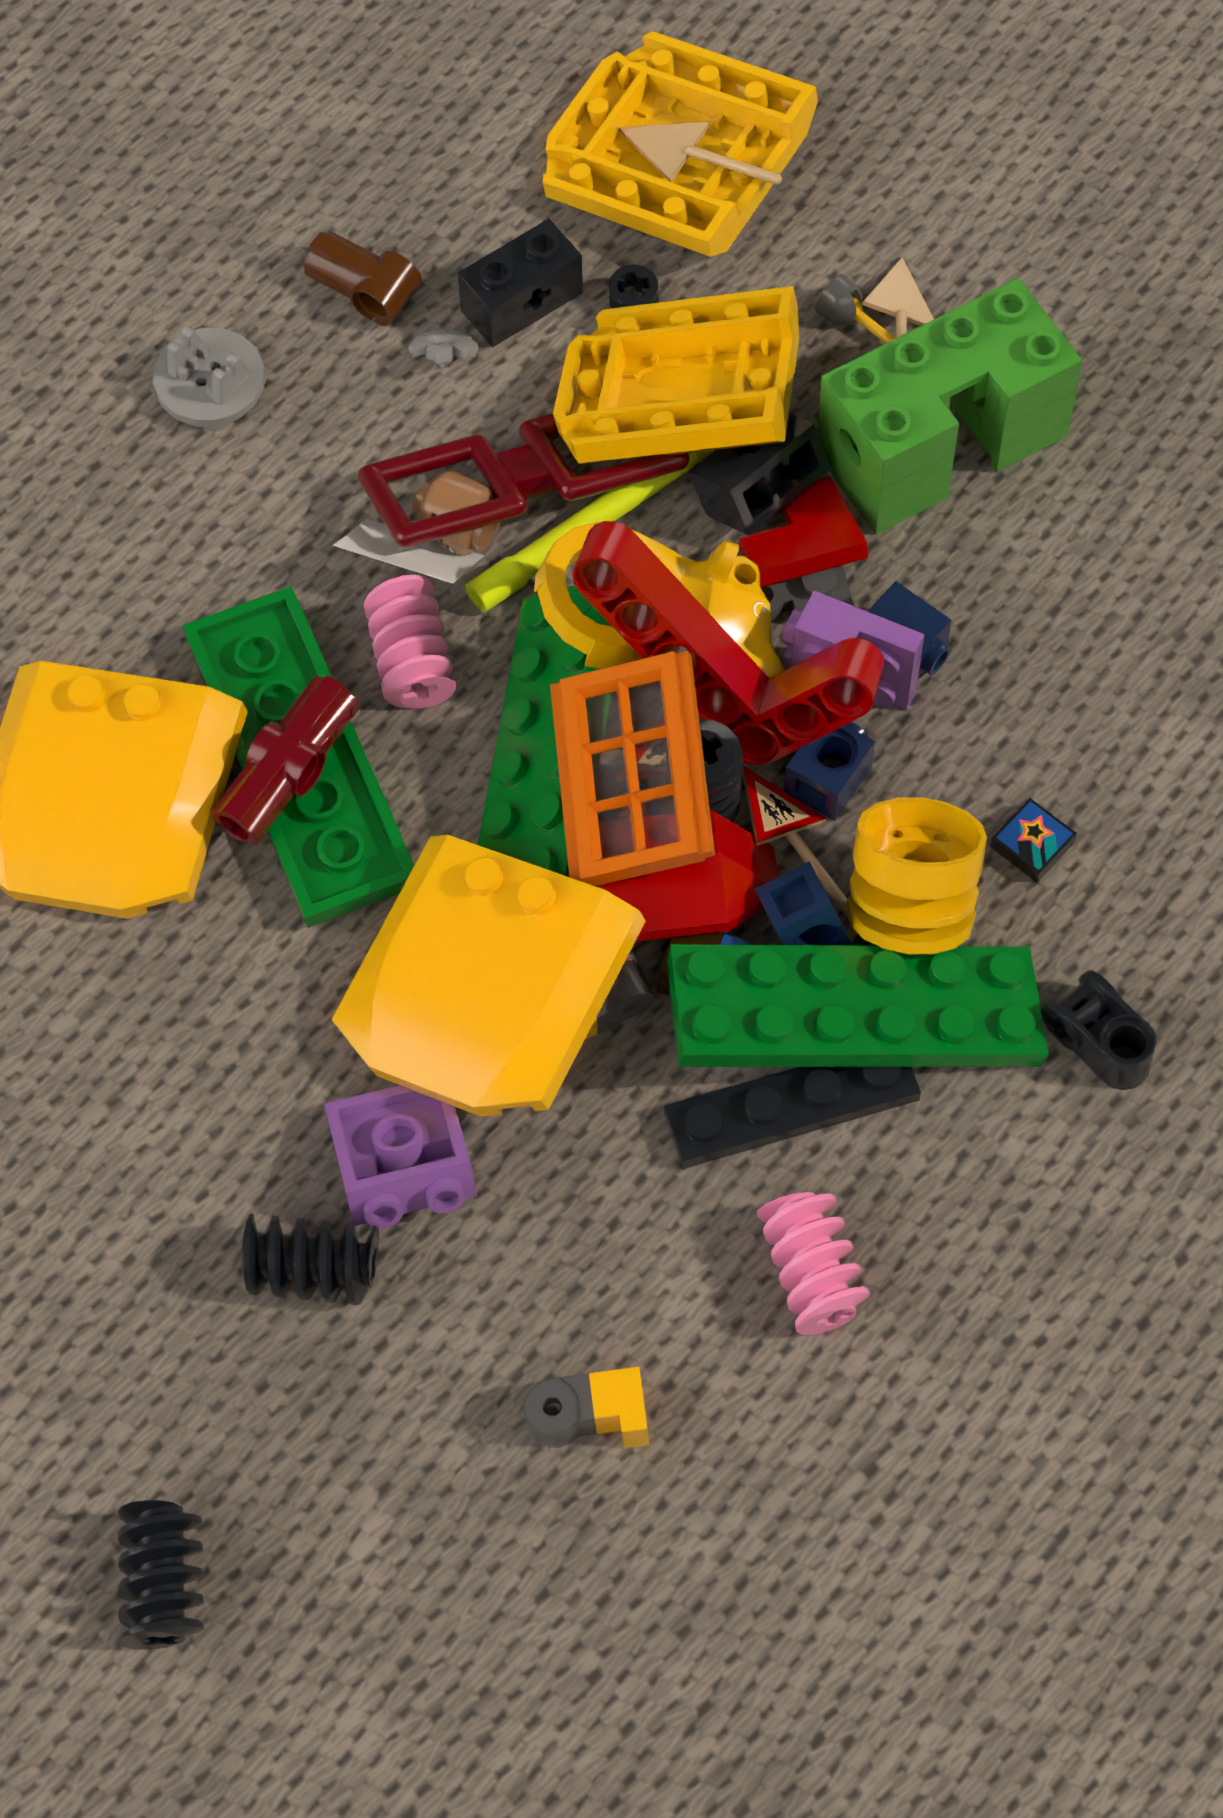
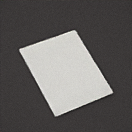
[333,519,484,584]

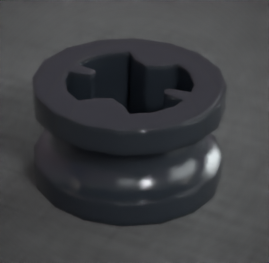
[609,264,658,308]

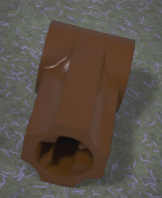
[303,231,422,326]

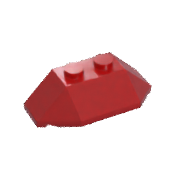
[596,810,779,941]

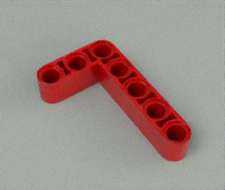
[572,521,884,766]

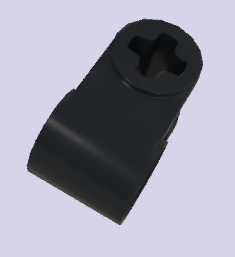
[1041,970,1156,1090]

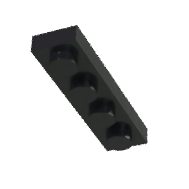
[664,1067,921,1169]

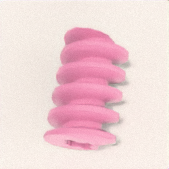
[364,575,456,709]
[757,1192,870,1335]

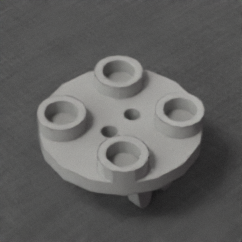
[152,326,266,431]

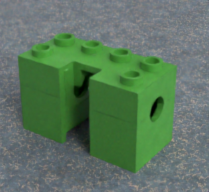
[817,277,1083,535]

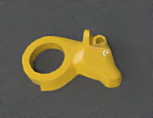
[534,522,784,678]

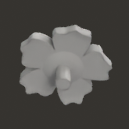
[408,329,478,368]

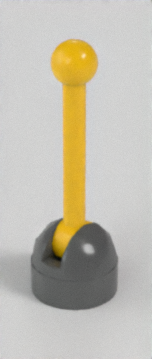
[815,274,895,344]

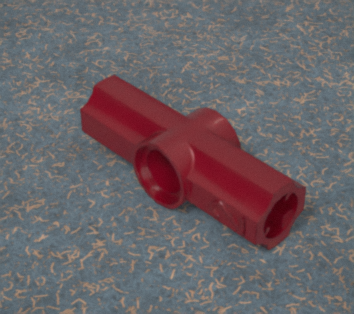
[212,675,359,845]

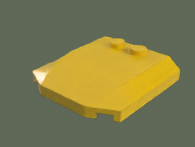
[542,31,818,257]
[553,286,799,463]
[0,660,247,919]
[332,835,646,1117]

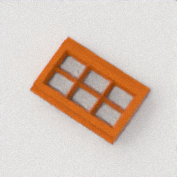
[550,651,715,886]

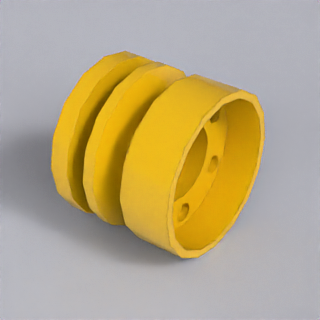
[846,797,987,954]

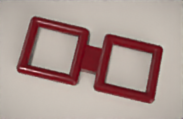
[358,413,689,548]

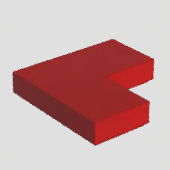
[738,476,868,588]

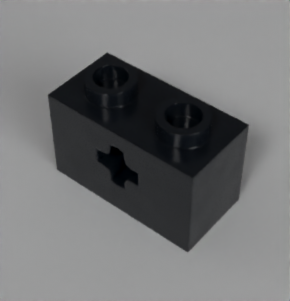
[458,218,583,348]
[688,413,832,536]

